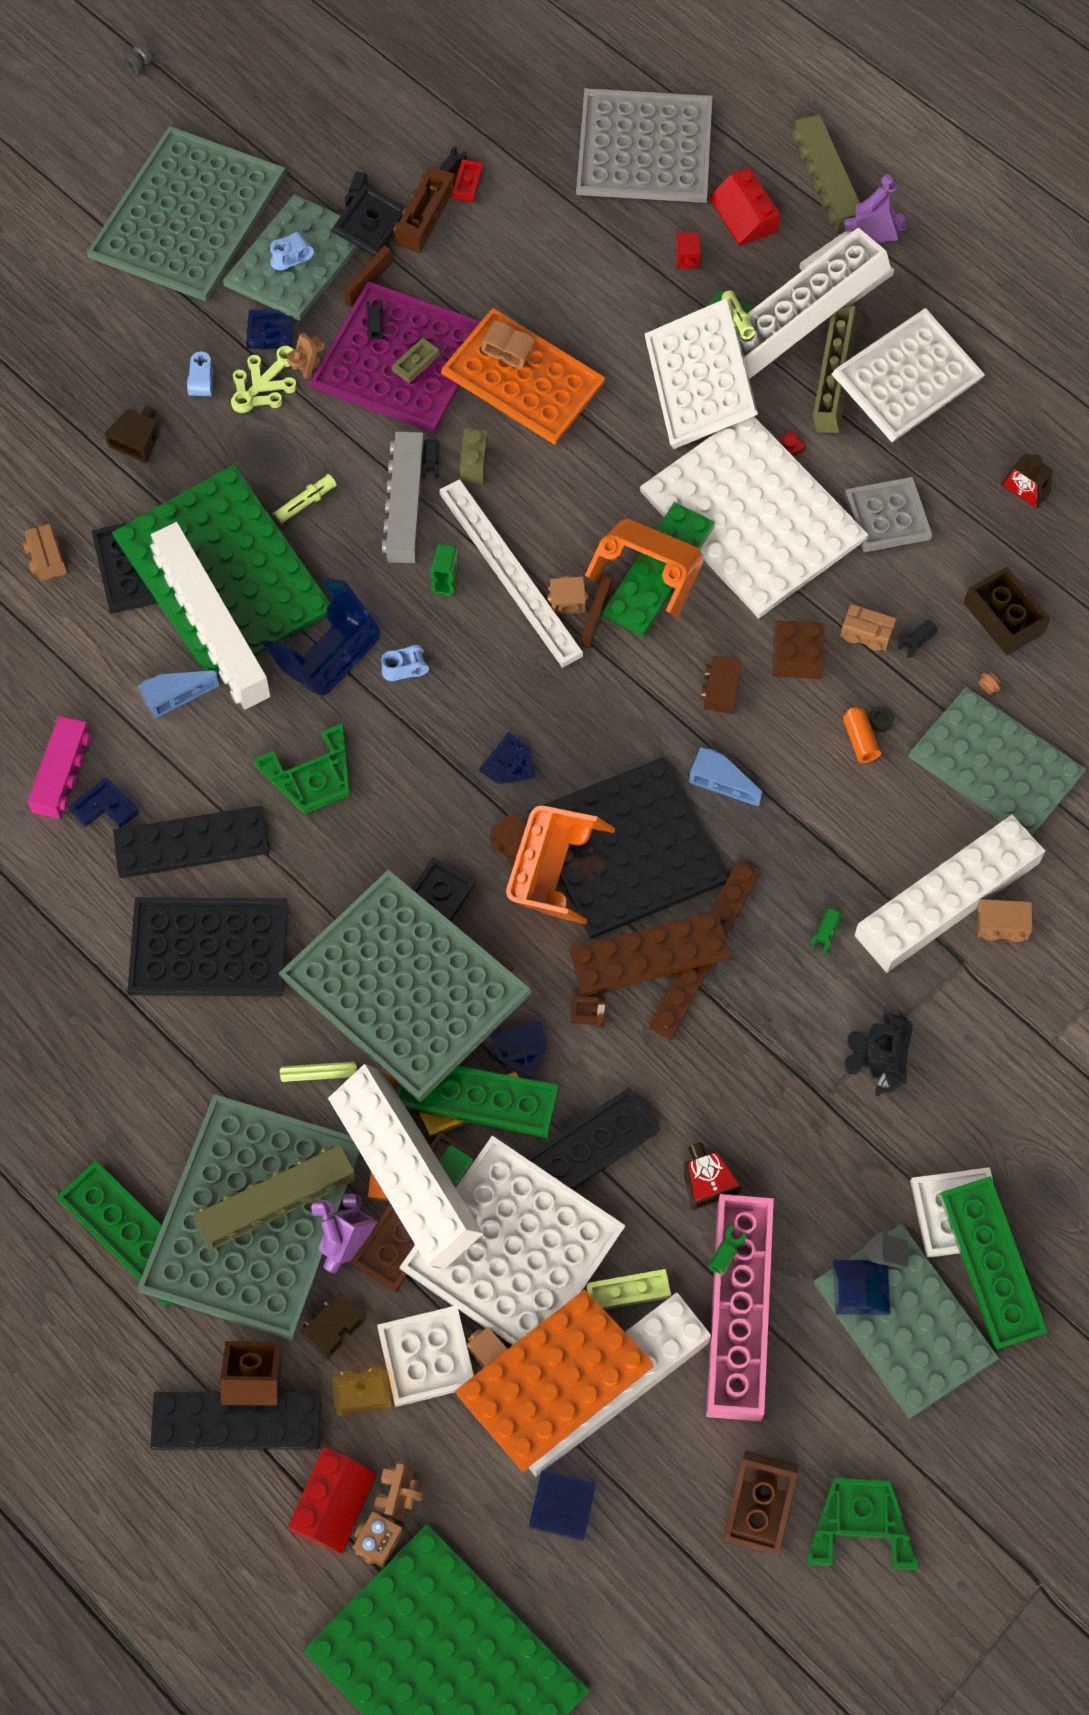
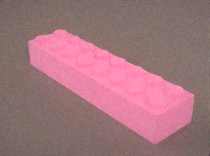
[706,1194,774,1421]

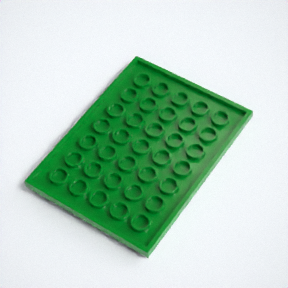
[112,464,333,678]
[303,1524,589,1715]

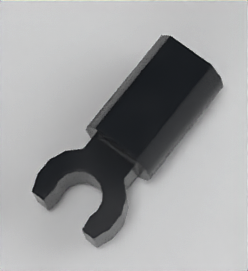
[439,147,467,174]
[345,171,368,207]
[366,301,383,340]
[421,439,440,479]
[898,620,937,658]

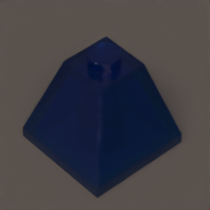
[833,1260,891,1315]

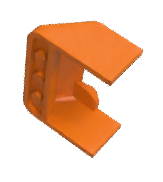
[585,519,704,618]
[506,806,615,924]

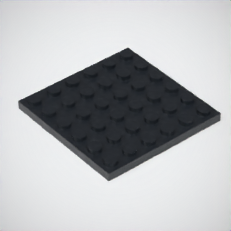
[529,757,727,939]

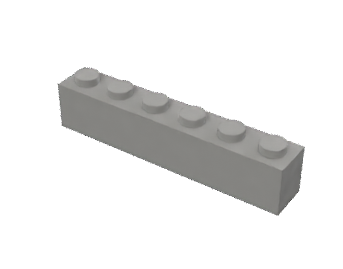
[382,431,424,563]

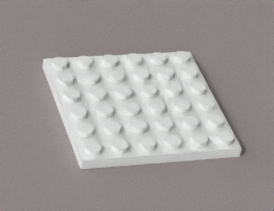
[400,1136,625,1346]

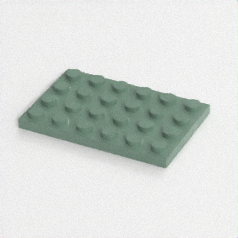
[223,194,359,321]
[908,687,1086,837]
[813,1224,999,1420]

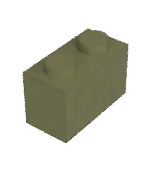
[460,428,488,484]

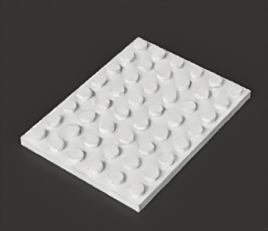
[640,416,868,619]

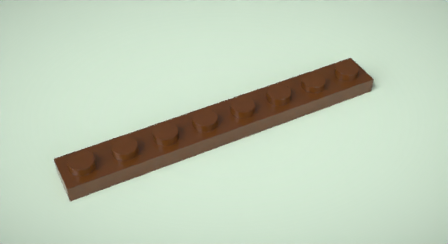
[649,859,761,1040]

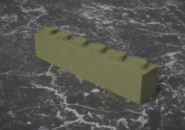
[792,115,860,233]
[813,306,859,433]
[193,1145,355,1252]

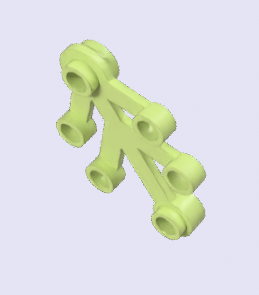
[231,346,297,413]

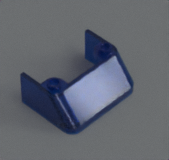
[262,578,380,695]

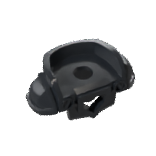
[844,1006,913,1096]

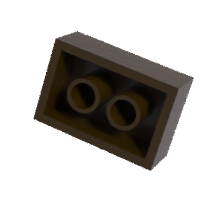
[964,567,1050,655]

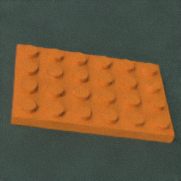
[441,308,606,445]
[455,1289,654,1473]

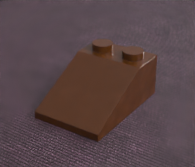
[724,1450,799,1555]

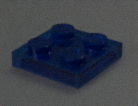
[246,310,294,349]
[529,1470,596,1541]

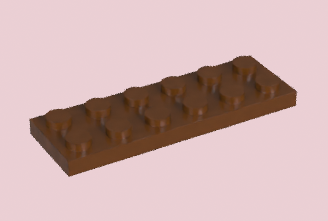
[569,910,731,997]
[350,1131,478,1293]

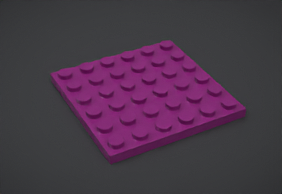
[310,281,481,433]

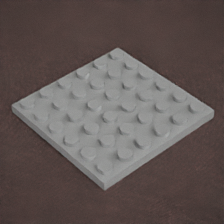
[576,88,712,203]

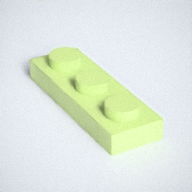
[586,1269,671,1310]

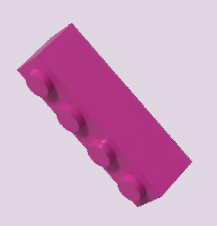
[27,716,92,819]

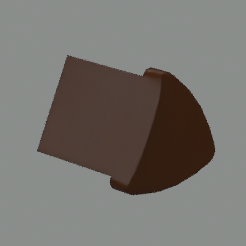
[571,996,606,1027]

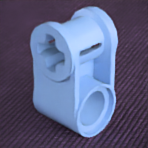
[270,232,314,270]
[187,351,214,396]
[381,645,429,681]

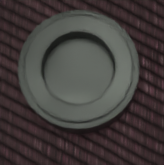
[869,707,894,732]

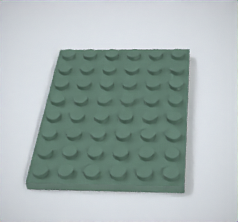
[87,126,286,302]
[279,870,532,1102]
[137,1094,360,1340]

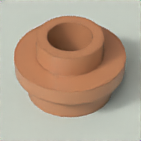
[978,672,1000,695]

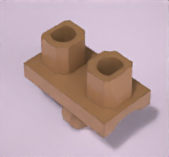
[287,333,324,379]
[374,1463,424,1522]

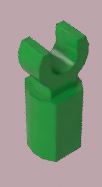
[810,908,842,954]
[708,1225,746,1275]

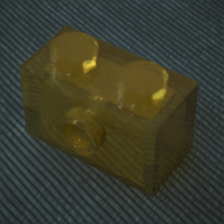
[332,1366,392,1416]

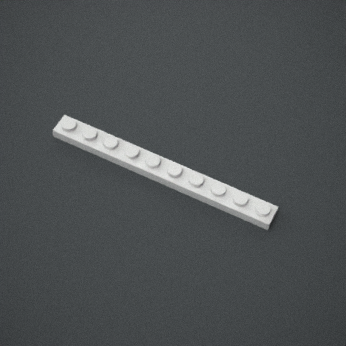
[440,479,583,668]

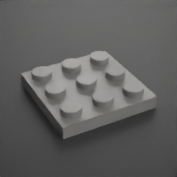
[844,477,932,553]

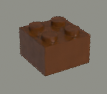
[773,620,824,679]
[220,1341,281,1406]

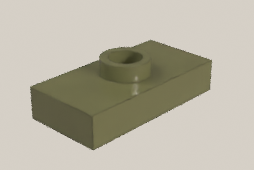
[392,338,440,383]

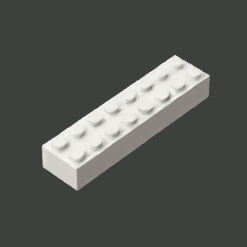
[737,228,891,379]
[150,522,270,710]
[854,815,1045,973]
[328,1064,483,1268]
[529,1293,711,1477]

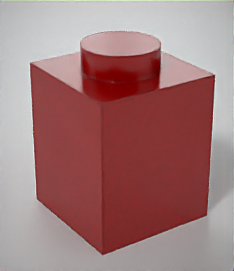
[675,232,701,269]

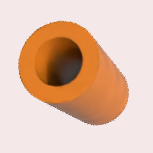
[843,707,881,763]

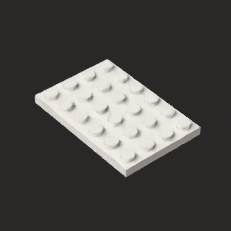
[645,298,758,449]
[832,308,985,442]

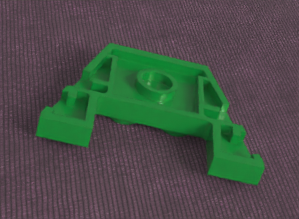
[253,723,350,815]
[806,1478,918,1571]

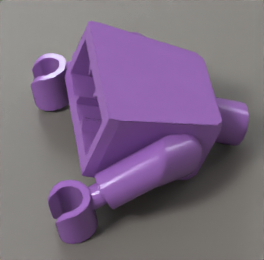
[845,174,907,243]
[312,1194,377,1273]

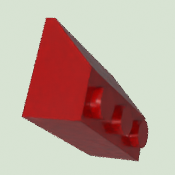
[709,167,780,246]
[288,1447,377,1554]

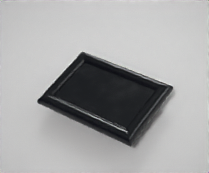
[331,184,404,256]

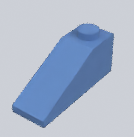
[138,670,219,719]
[689,747,762,807]

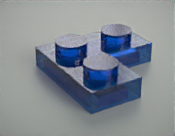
[68,777,139,828]

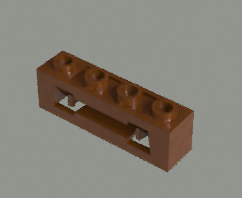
[393,166,455,253]

